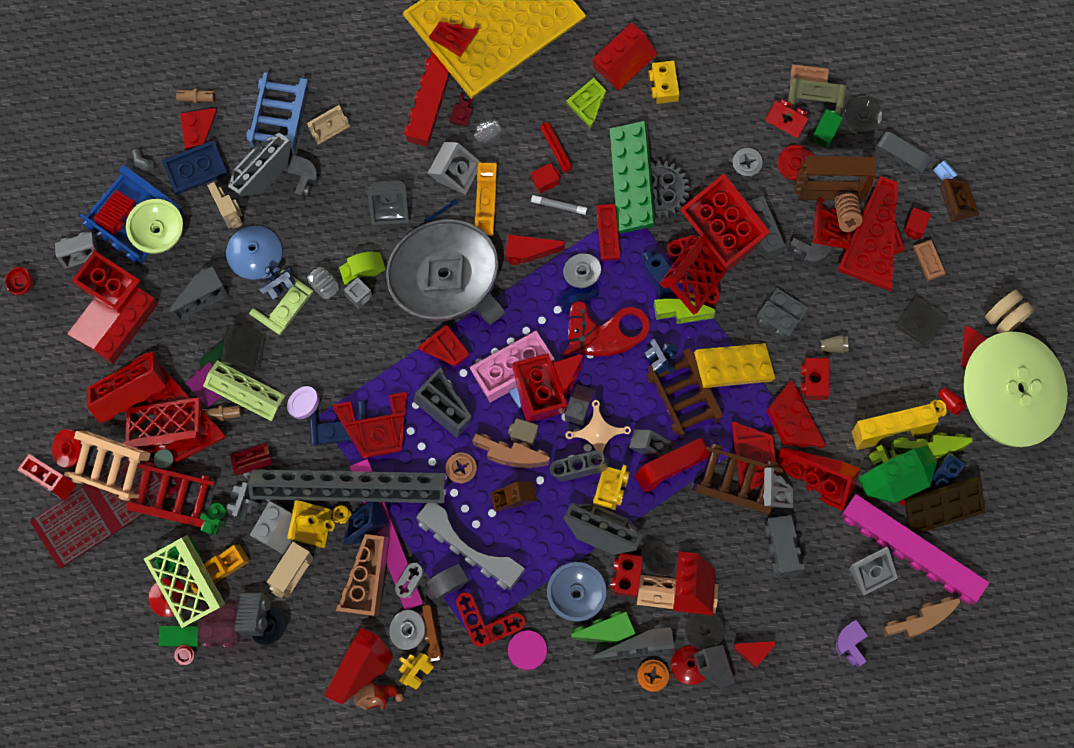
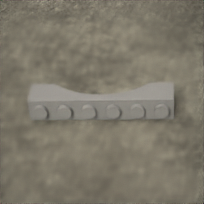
[416,503,525,591]

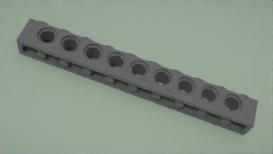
[248,469,447,503]

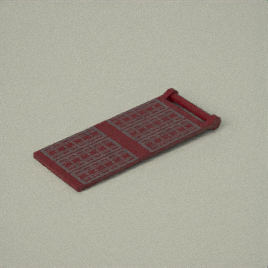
[30,454,189,569]

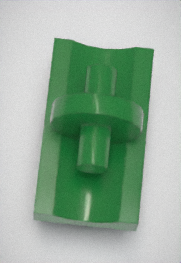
[200,503,227,535]

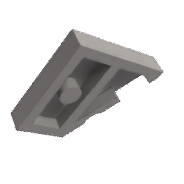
[763,468,793,508]

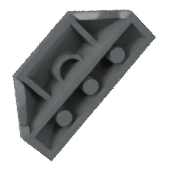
[228,133,291,196]
[564,503,643,555]

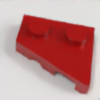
[429,21,479,57]
[180,108,217,150]
[418,324,470,367]

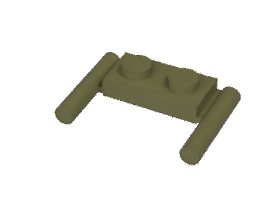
[787,78,847,117]

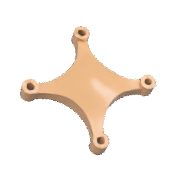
[566,400,631,465]

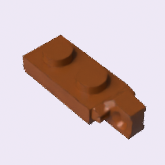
[420,605,442,662]

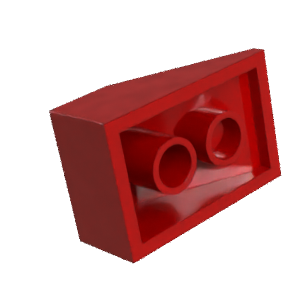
[72,250,140,311]
[512,353,568,422]

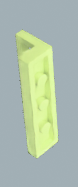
[203,360,286,421]

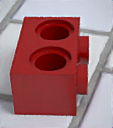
[610,553,643,598]

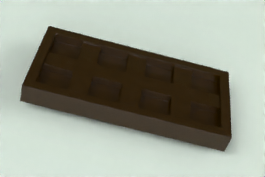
[904,477,986,534]

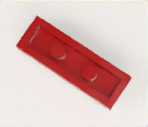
[596,204,620,261]

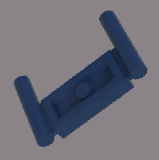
[309,401,367,446]

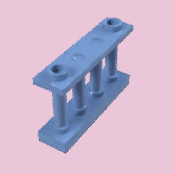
[247,72,309,154]

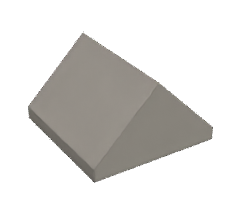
[849,547,898,596]

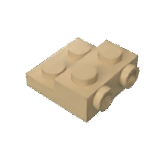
[207,182,243,229]

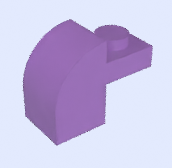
[836,620,867,668]

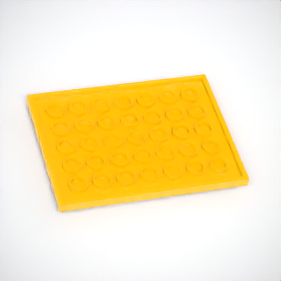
[403,0,586,99]

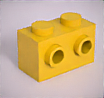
[649,61,679,104]

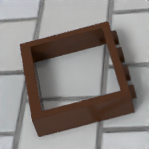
[794,156,876,201]

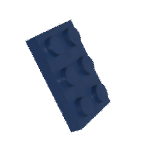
[162,140,228,195]

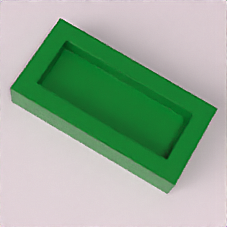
[158,626,200,647]

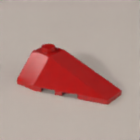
[777,447,860,511]

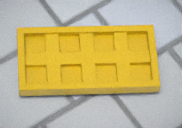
[694,343,775,388]

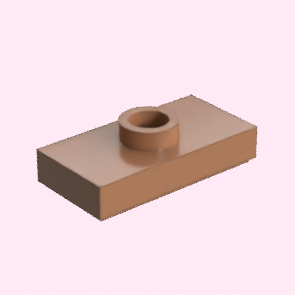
[790,64,829,83]
[913,240,946,282]

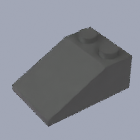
[170,266,228,323]

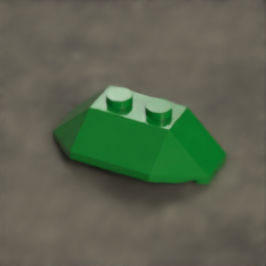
[858,445,937,504]

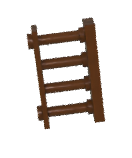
[646,348,723,439]
[693,444,783,514]

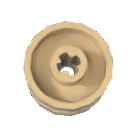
[985,290,1035,333]

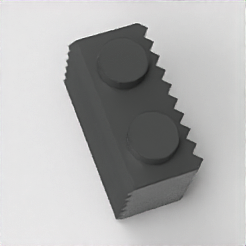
[234,593,271,636]

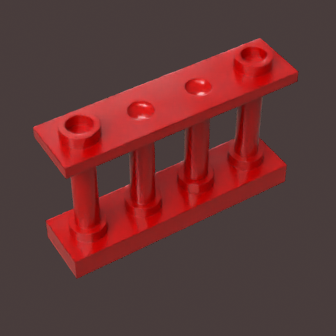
[126,461,216,528]

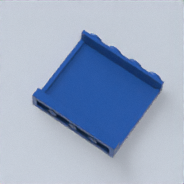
[80,165,184,263]

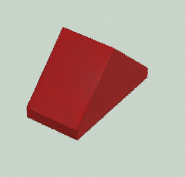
[734,641,775,669]

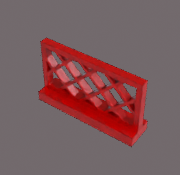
[660,233,728,315]
[123,397,203,453]

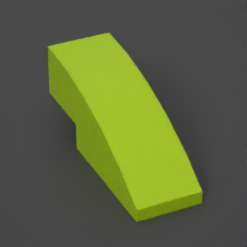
[654,299,715,324]

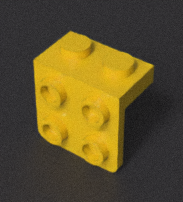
[593,465,629,510]

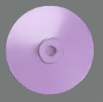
[287,386,319,419]

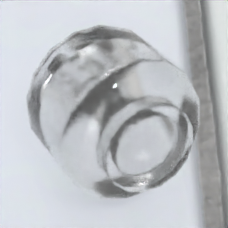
[474,117,503,145]

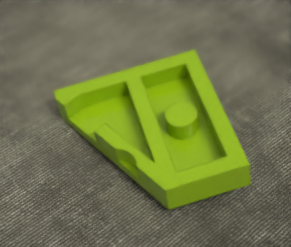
[566,78,606,128]

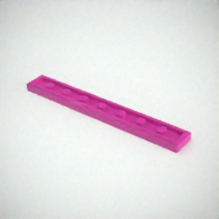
[350,459,424,610]

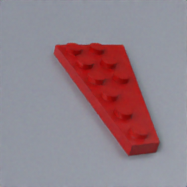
[838,176,898,291]
[131,352,227,463]

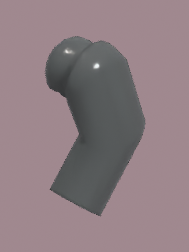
[132,149,155,171]

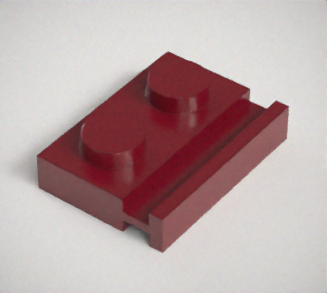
[230,443,273,476]

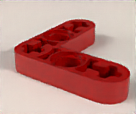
[455,592,525,647]

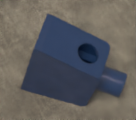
[642,251,673,299]

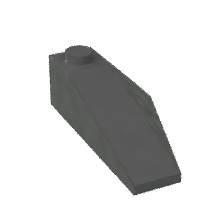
[594,625,675,662]

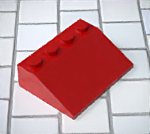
[680,174,770,270]
[67,287,158,365]

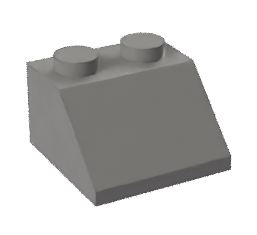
[428,142,482,195]
[55,232,100,269]
[250,501,296,555]

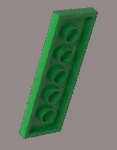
[610,121,656,234]

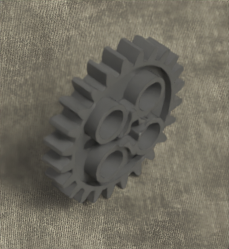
[650,161,691,221]

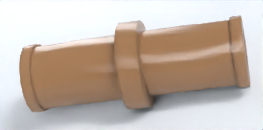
[176,89,216,103]
[202,405,242,421]

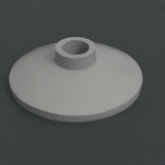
[563,254,601,288]
[389,610,426,650]

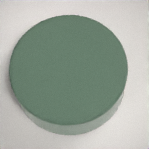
[154,449,174,470]

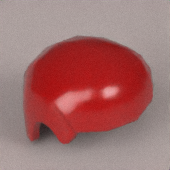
[5,267,34,296]

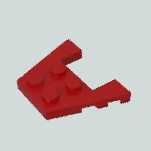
[333,392,407,459]

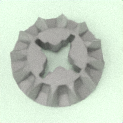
[733,148,763,177]

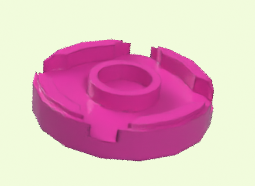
[508,630,547,671]

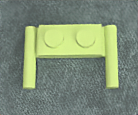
[249,270,314,335]

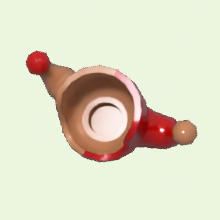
[354,682,404,710]

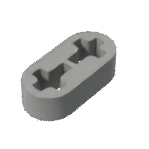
[395,563,424,598]

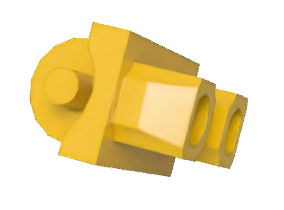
[398,652,434,689]

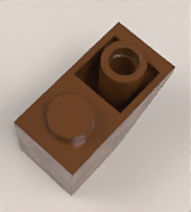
[491,482,537,512]

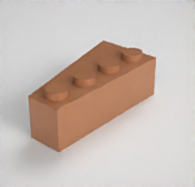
[336,534,389,616]

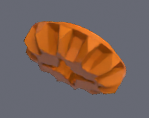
[637,660,669,692]

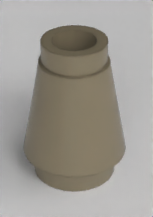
[821,335,849,354]

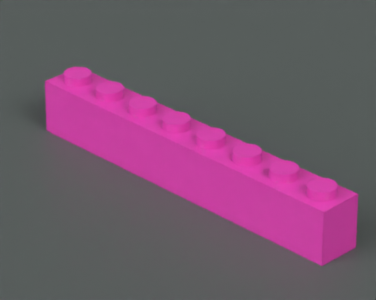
[841,494,989,605]

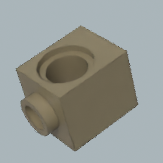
[508,418,539,447]

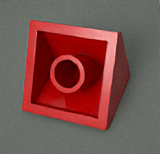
[554,354,583,399]

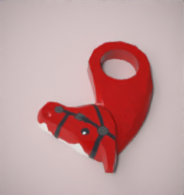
[562,301,650,356]

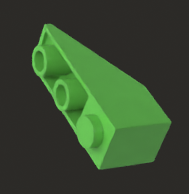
[571,611,635,644]

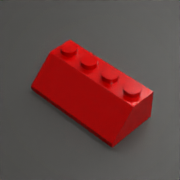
[87,351,166,423]

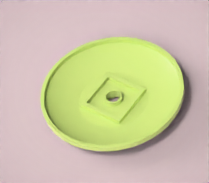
[964,332,1068,447]

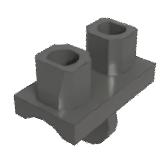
[226,482,260,522]

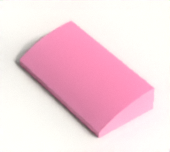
[470,331,555,403]

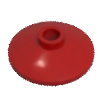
[52,429,81,468]
[149,578,188,617]
[671,645,706,685]

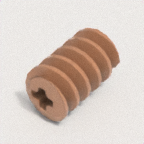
[835,193,862,232]

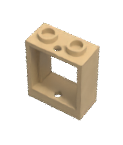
[267,542,314,599]

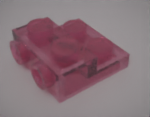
[197,604,239,648]

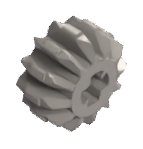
[308,267,339,299]

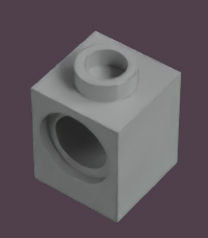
[344,277,372,310]

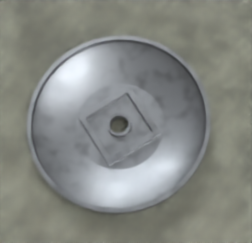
[386,219,499,321]

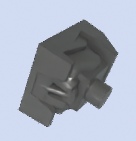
[368,180,409,225]

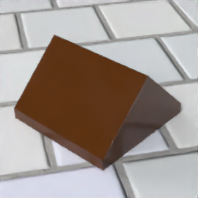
[940,178,979,223]

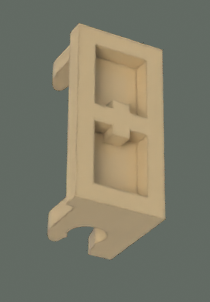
[307,105,350,145]

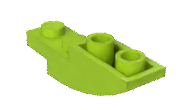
[891,433,972,459]

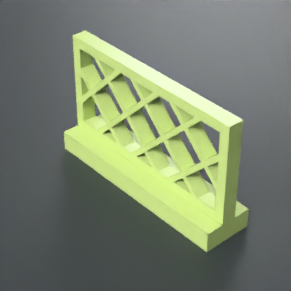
[144,535,225,628]

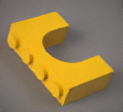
[852,403,939,450]

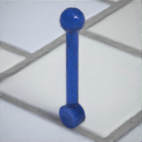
[424,199,458,223]

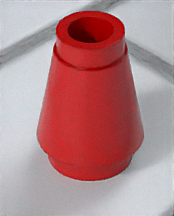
[938,387,967,416]

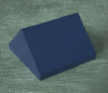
[343,502,389,545]

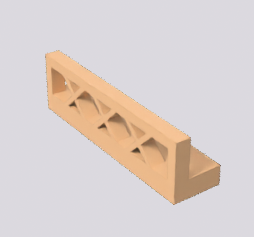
[637,575,718,614]

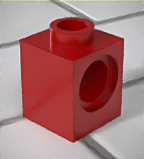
[531,163,561,194]
[903,207,931,240]

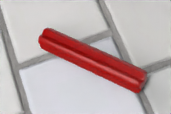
[541,122,572,172]

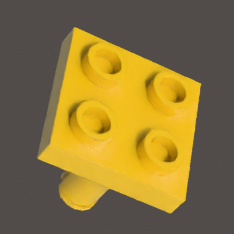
[287,500,335,548]

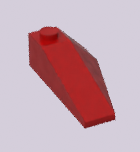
[324,628,393,705]

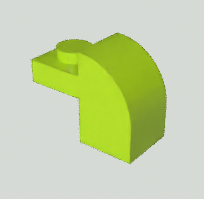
[339,252,386,285]

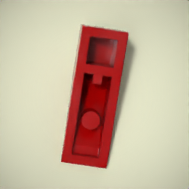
[505,235,565,265]
[17,454,77,501]

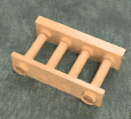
[64,431,150,501]

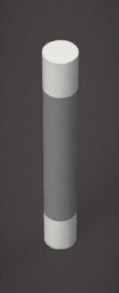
[531,195,587,215]

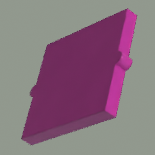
[186,362,222,408]

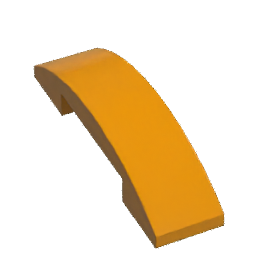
[475,163,497,236]

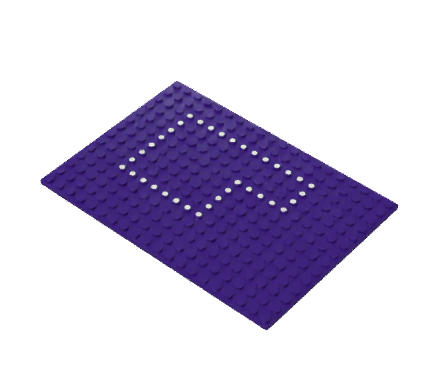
[319,217,775,632]

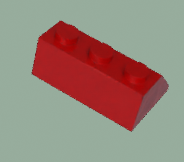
[593,23,657,91]
[673,551,716,615]

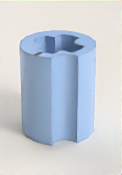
[933,160,958,181]

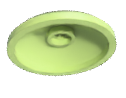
[126,199,183,254]

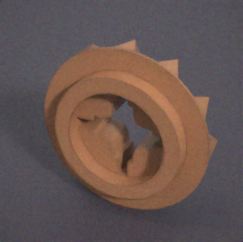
[446,453,477,484]

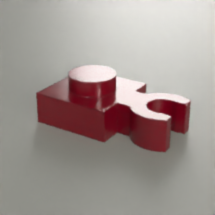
[450,93,473,127]

